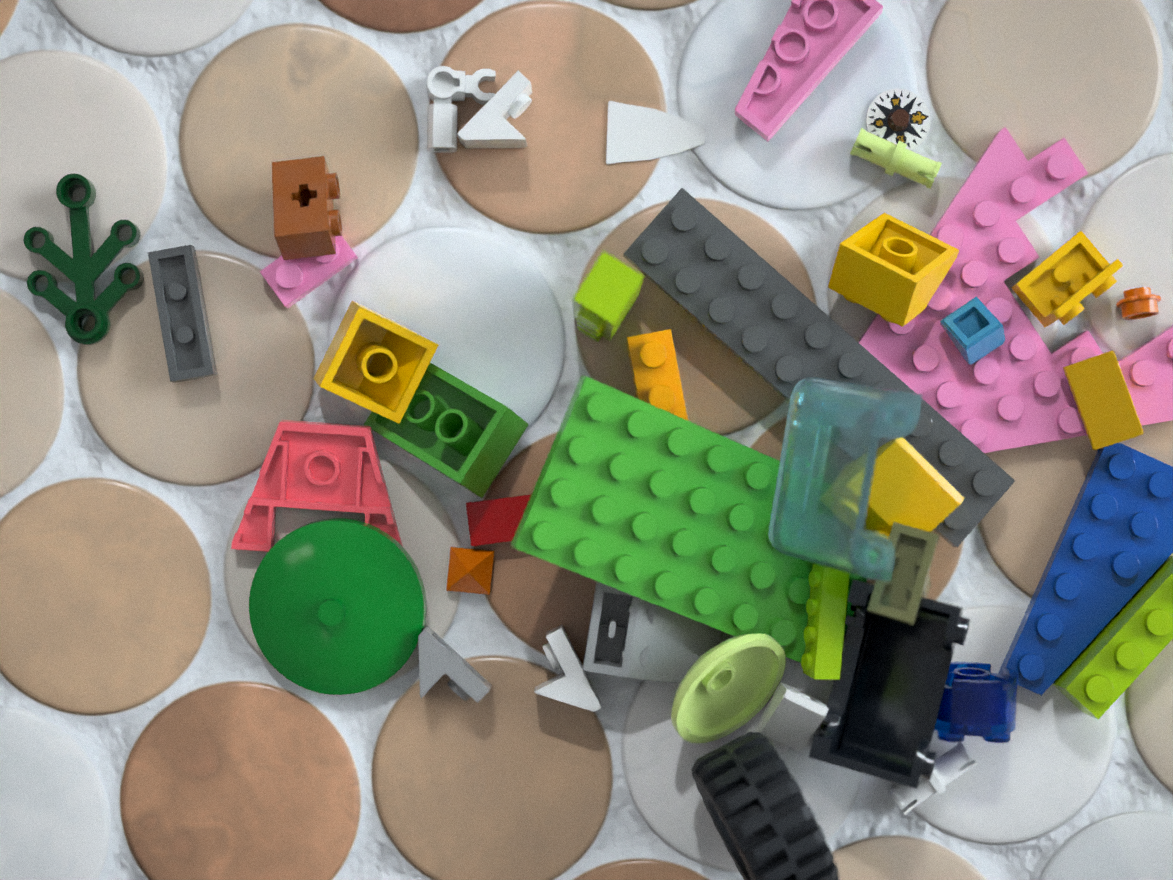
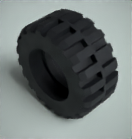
[691,732,839,880]

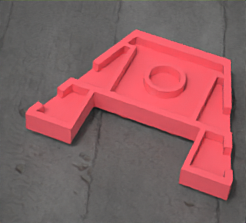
[231,420,403,552]

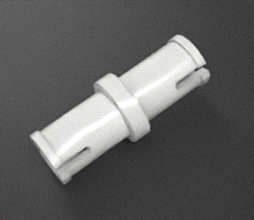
[888,741,978,815]

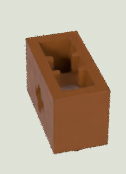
[272,156,342,260]

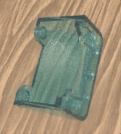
[769,377,922,581]

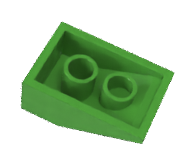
[364,363,529,498]

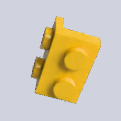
[1011,231,1123,327]

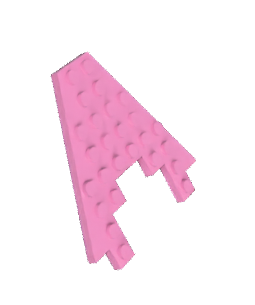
[858,127,1173,453]

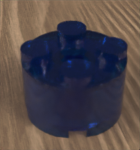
[935,662,1018,743]

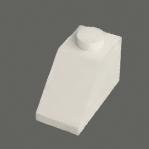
[756,681,829,754]

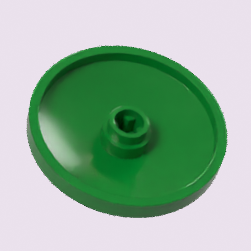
[249,518,426,695]

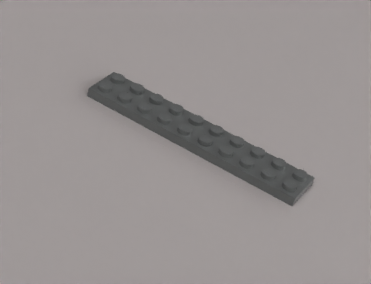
[623,188,1015,548]

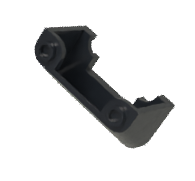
[809,580,970,789]

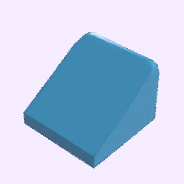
[940,297,1005,365]

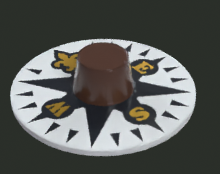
[866,88,931,150]

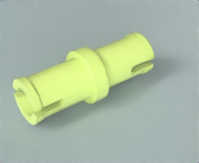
[850,128,942,189]

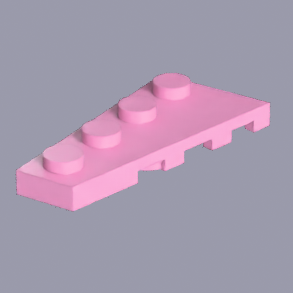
[735,0,883,142]

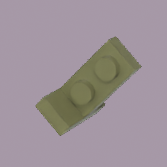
[867,522,939,625]

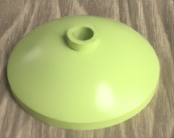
[671,634,786,743]

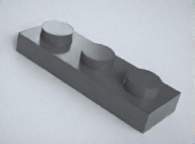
[148,245,217,383]

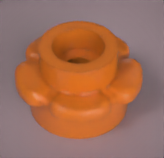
[1116,287,1161,320]

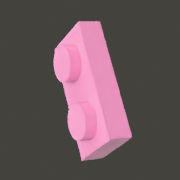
[260,236,358,308]

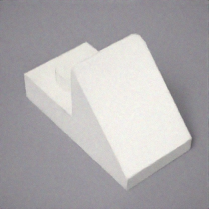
[457,70,532,148]
[534,625,602,712]

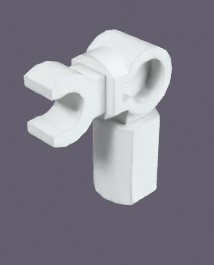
[427,66,496,153]

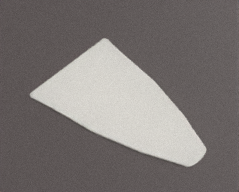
[606,101,706,164]

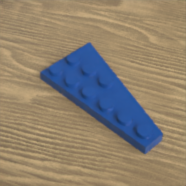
[997,443,1173,696]

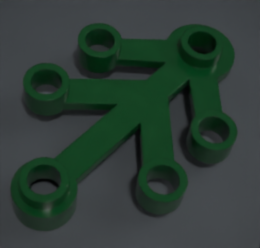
[24,174,144,345]

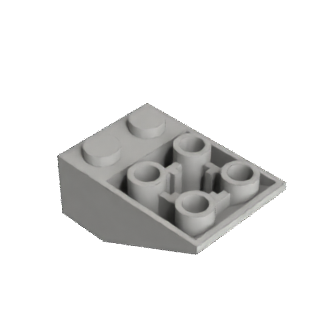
[583,581,722,683]

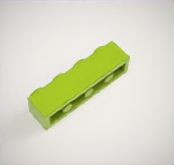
[801,563,850,680]

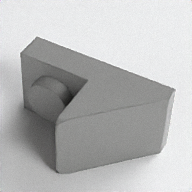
[418,626,492,703]

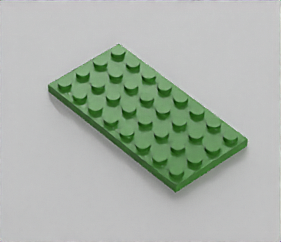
[510,375,878,663]

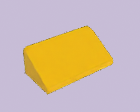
[1063,350,1144,450]

